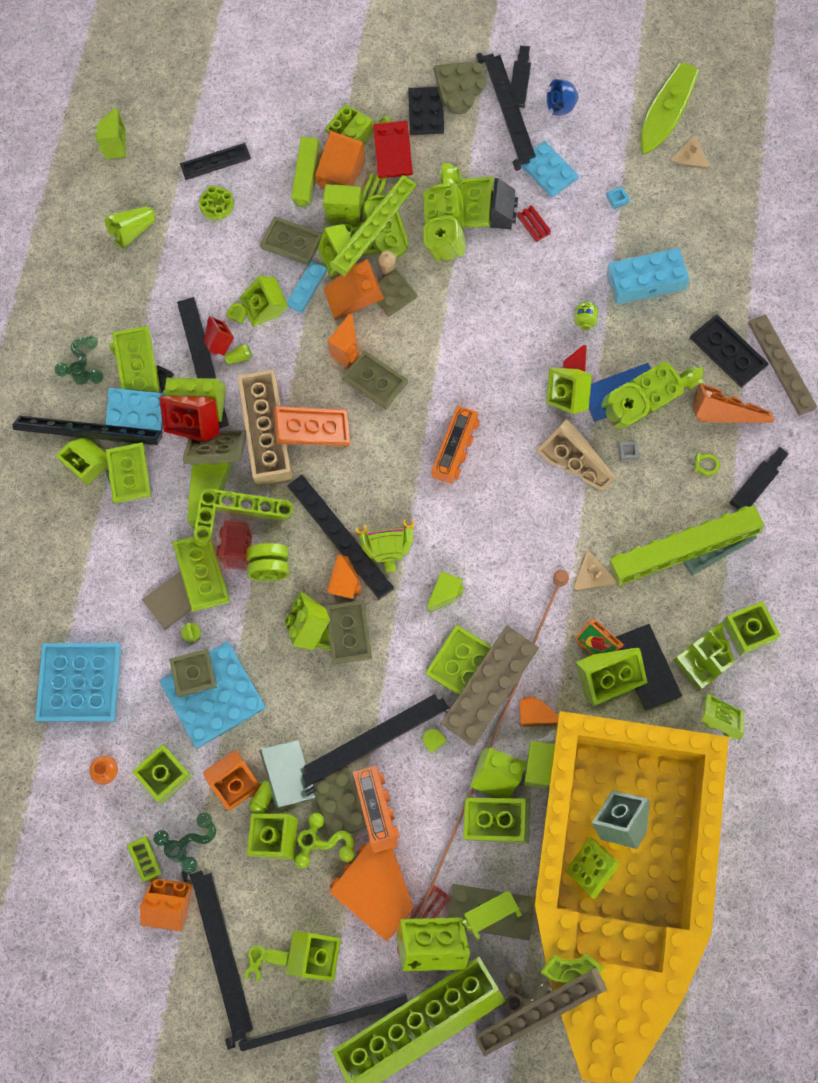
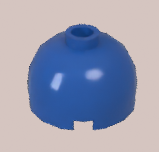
[547,79,578,115]

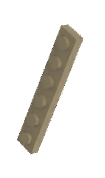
[748,314,817,416]

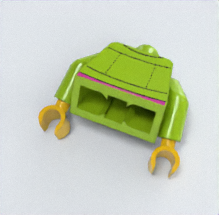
[356,519,415,572]

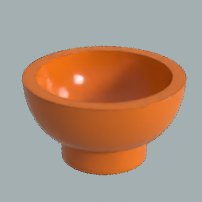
[89,756,118,785]

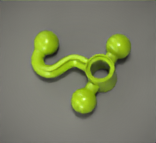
[294,813,355,869]

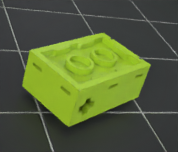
[397,918,470,972]

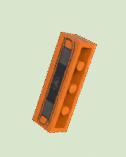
[431,405,480,485]
[353,766,400,853]

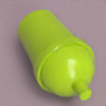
[249,780,273,817]

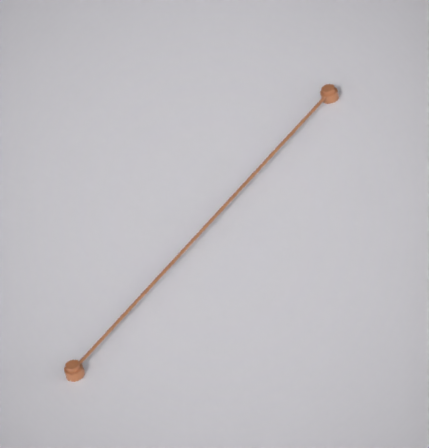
[397,570,569,956]

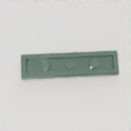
[683,535,757,576]

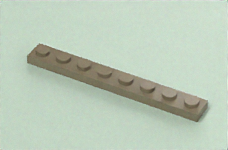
[475,968,607,1056]

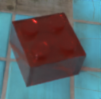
[216,520,253,570]

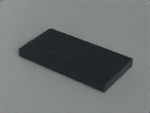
[690,314,769,388]
[616,624,683,711]

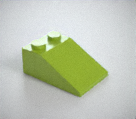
[576,648,648,706]
[463,798,530,844]

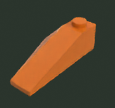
[693,383,775,423]

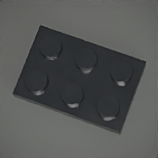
[408,87,444,135]

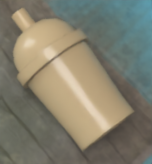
[378,251,396,275]

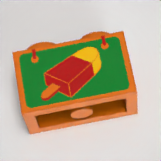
[575,618,624,655]

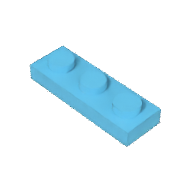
[287,261,327,313]

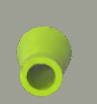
[224,344,253,365]

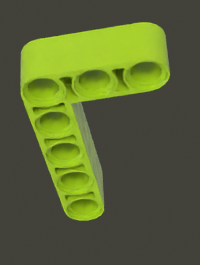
[193,489,293,547]

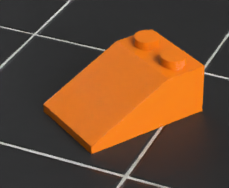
[324,259,384,320]

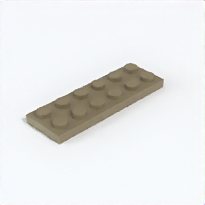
[440,625,539,747]

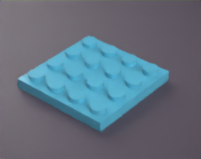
[159,641,266,749]
[35,643,121,722]

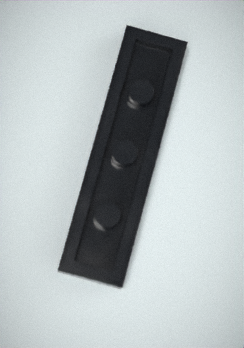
[180,143,251,180]

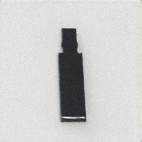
[511,45,531,108]
[729,447,789,510]

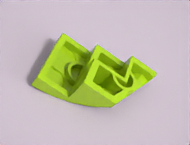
[673,622,735,691]

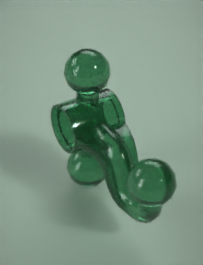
[54,335,103,385]
[153,812,216,873]

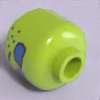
[574,301,599,330]

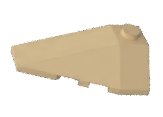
[536,419,615,491]

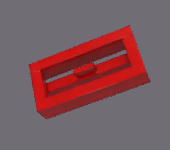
[517,205,551,242]

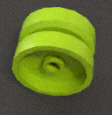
[246,543,290,581]

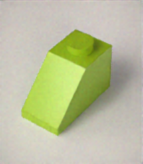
[427,571,465,612]

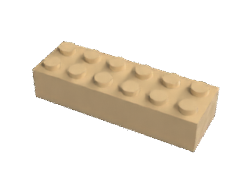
[238,369,293,486]

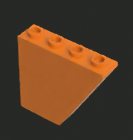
[329,842,414,942]

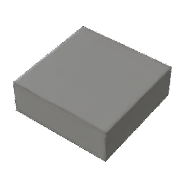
[618,441,640,462]

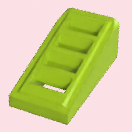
[127,836,162,883]

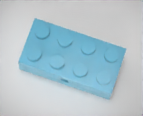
[607,248,689,305]

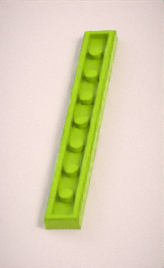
[330,175,417,277]

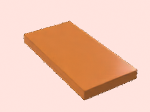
[273,406,350,446]

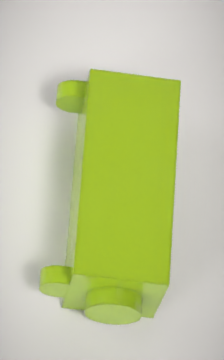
[462,890,522,940]

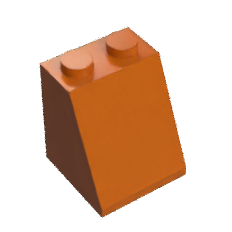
[315,131,365,189]

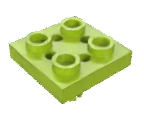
[566,837,620,899]

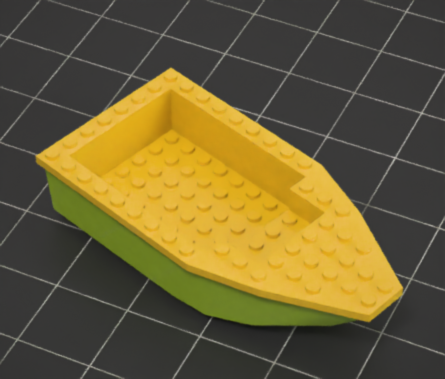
[534,711,729,1083]

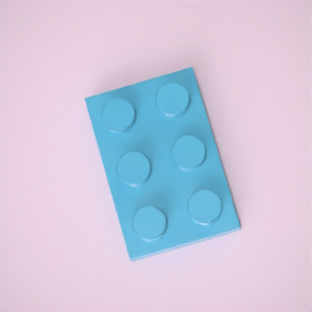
[521,141,579,198]
[106,388,164,431]

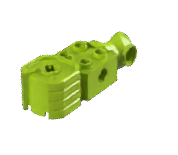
[423,162,466,262]
[601,361,704,430]

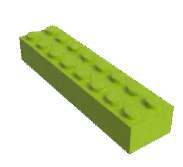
[332,957,506,1083]

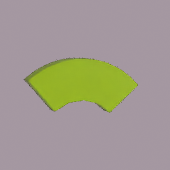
[540,953,604,984]

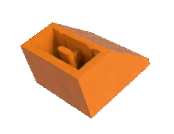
[140,878,192,931]

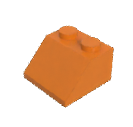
[327,313,359,368]
[202,749,260,811]

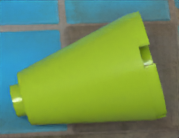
[104,206,156,249]

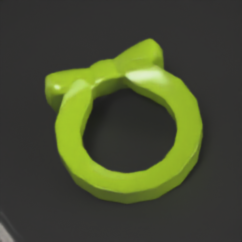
[694,453,720,476]

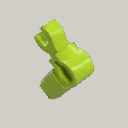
[244,945,289,981]

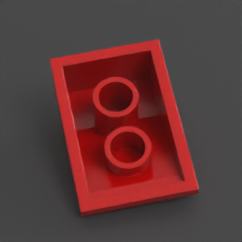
[373,121,413,179]
[159,396,220,442]

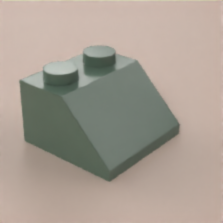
[592,790,650,849]

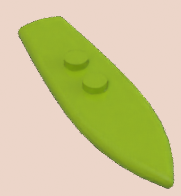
[641,63,699,155]

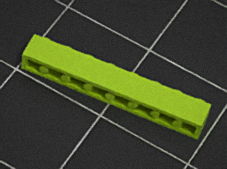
[610,505,765,586]

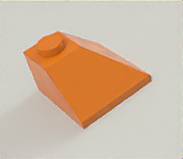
[327,554,362,599]

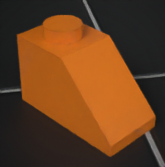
[519,696,558,727]

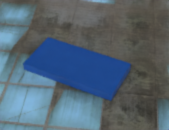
[589,363,651,422]

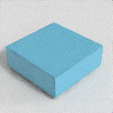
[606,186,630,209]

